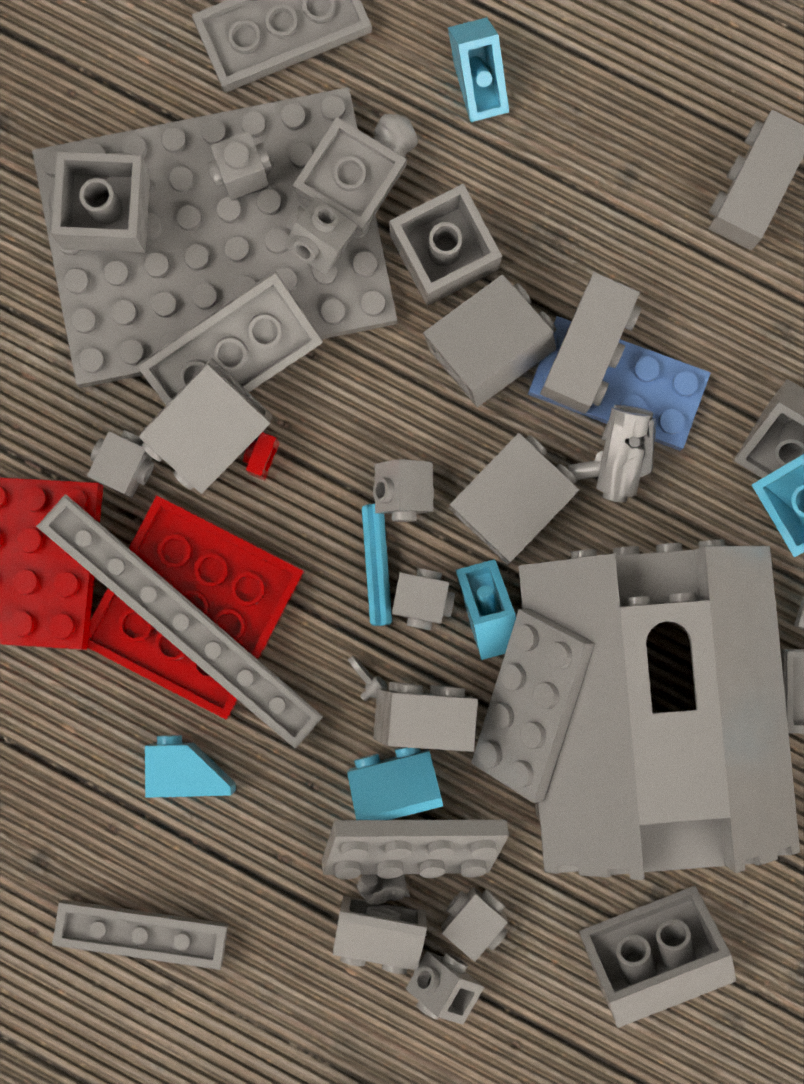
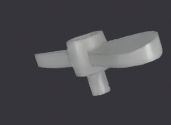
[348,655,388,701]

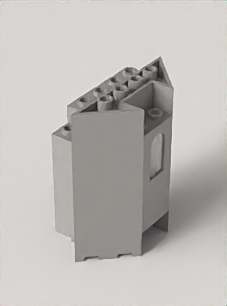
[518,539,800,880]

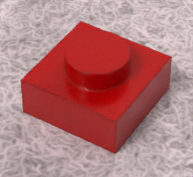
[243,432,280,481]

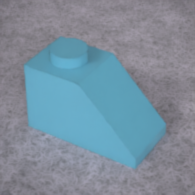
[448,17,509,122]
[456,559,516,660]
[145,735,236,798]

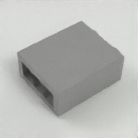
[423,274,556,408]
[139,357,273,494]
[448,433,579,565]

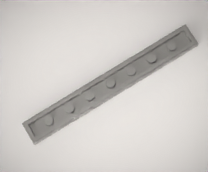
[36,494,323,749]

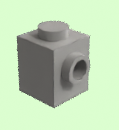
[208,131,271,200]
[87,430,154,498]
[373,459,434,522]
[392,568,455,630]
[441,887,508,962]

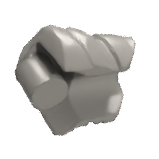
[372,114,418,158]
[357,874,410,906]

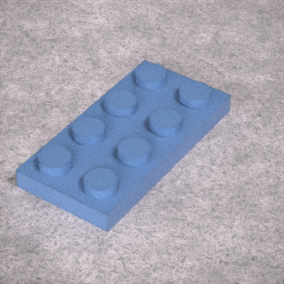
[527,316,711,451]

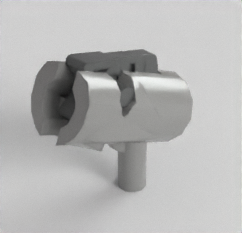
[568,405,656,502]

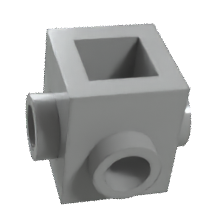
[284,196,358,275]
[406,952,484,1025]

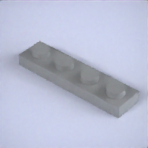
[52,900,228,970]

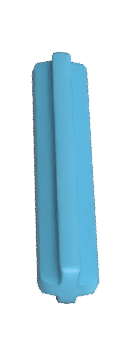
[362,504,392,626]

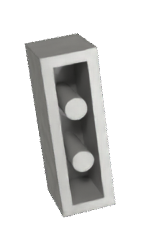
[708,110,804,251]
[540,272,642,414]

